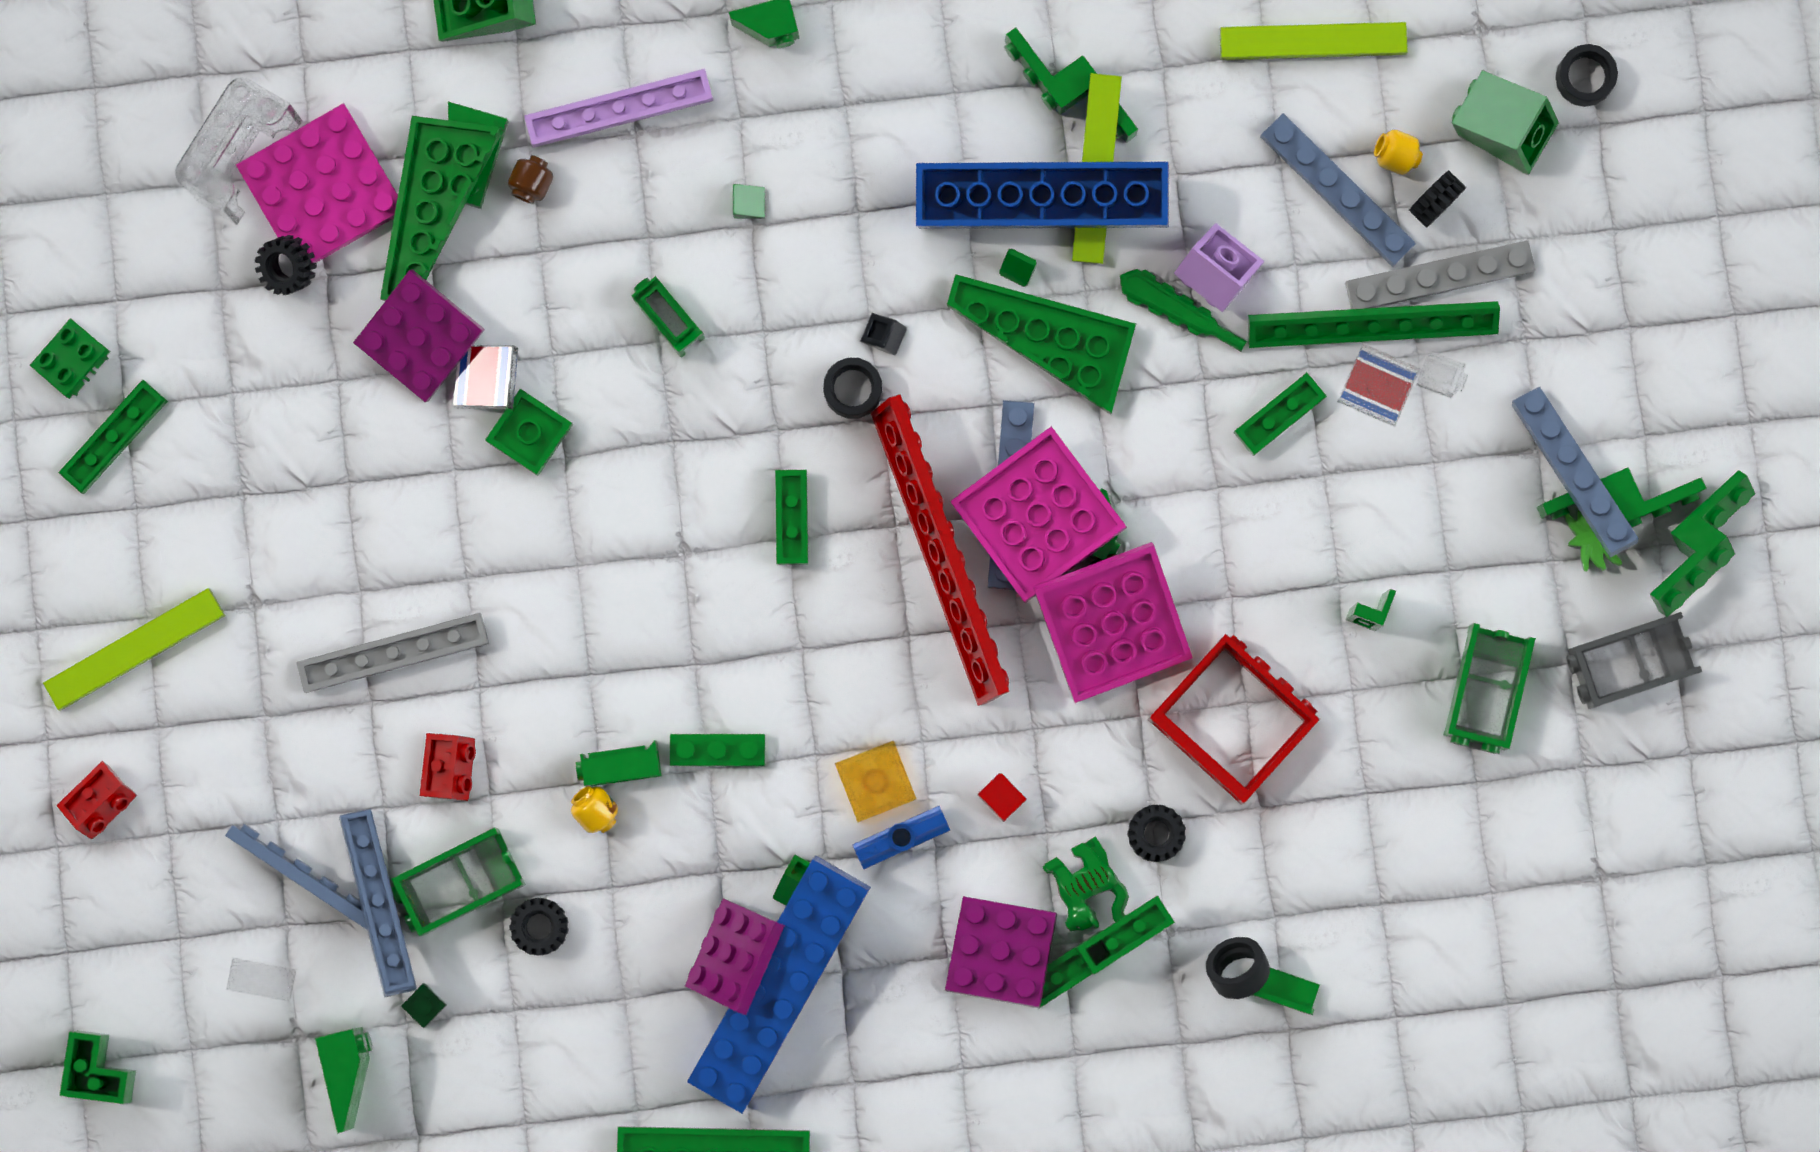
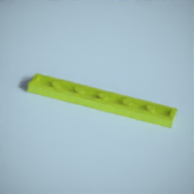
[1220,22,1408,60]
[1072,73,1122,264]
[43,588,225,711]

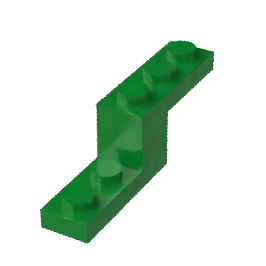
[1004,27,1138,143]
[1536,467,1707,528]
[1650,470,1756,617]
[1038,895,1175,1009]

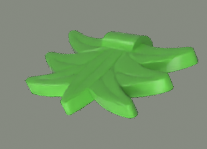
[1564,509,1622,572]

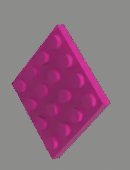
[236,103,398,263]
[950,426,1127,603]
[1033,542,1193,703]

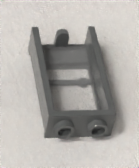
[1566,612,1702,709]

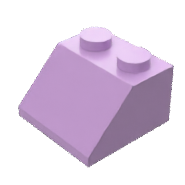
[1174,223,1264,312]

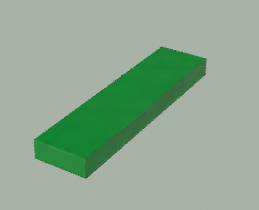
[58,379,168,494]

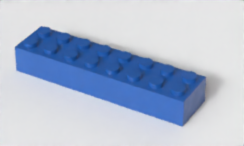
[916,162,1169,229]
[687,856,871,1114]

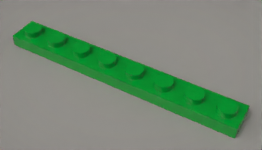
[1248,301,1500,348]

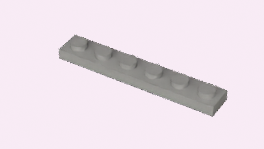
[1345,240,1536,309]
[296,613,489,693]

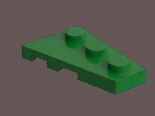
[448,101,508,209]

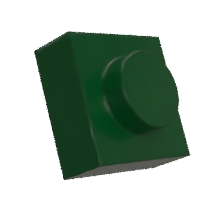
[401,983,447,1028]

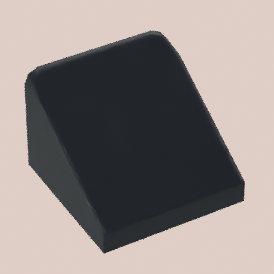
[860,313,907,355]

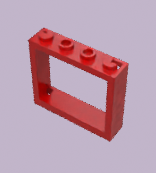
[1147,634,1320,805]

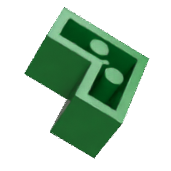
[59,1030,136,1104]

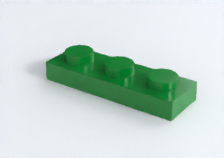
[1233,372,1327,456]
[775,470,808,565]
[670,734,765,766]

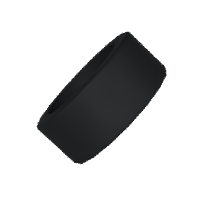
[1555,44,1618,107]
[823,358,882,419]
[1205,937,1270,999]

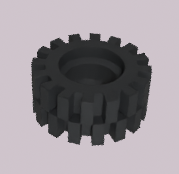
[1409,170,1467,228]
[255,235,317,295]
[1127,804,1186,862]
[509,898,569,955]

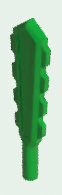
[1119,269,1247,352]

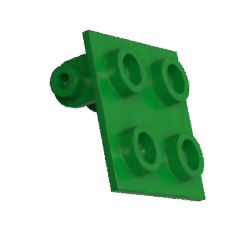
[30,318,111,399]

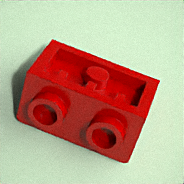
[419,733,476,801]
[56,761,137,839]

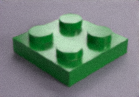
[485,389,573,476]

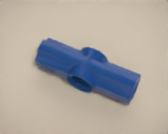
[852,806,950,870]

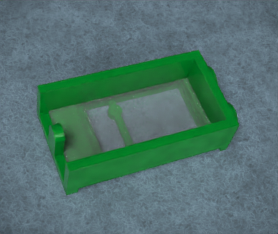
[1443,623,1536,754]
[391,827,526,936]

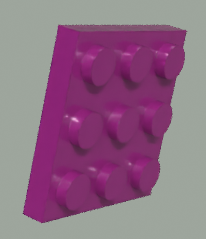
[353,269,485,403]
[945,896,1057,1008]
[685,898,784,1015]

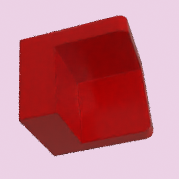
[977,773,1027,822]

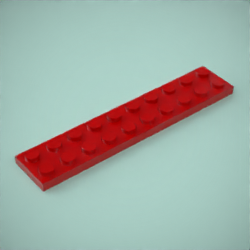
[871,394,1010,706]

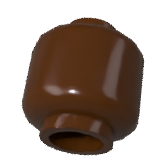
[507,155,553,204]

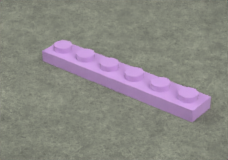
[524,69,713,148]

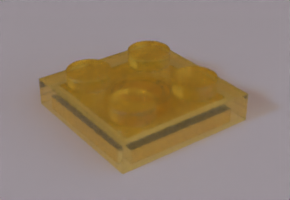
[835,740,917,823]

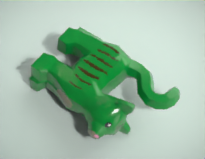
[1042,836,1129,932]

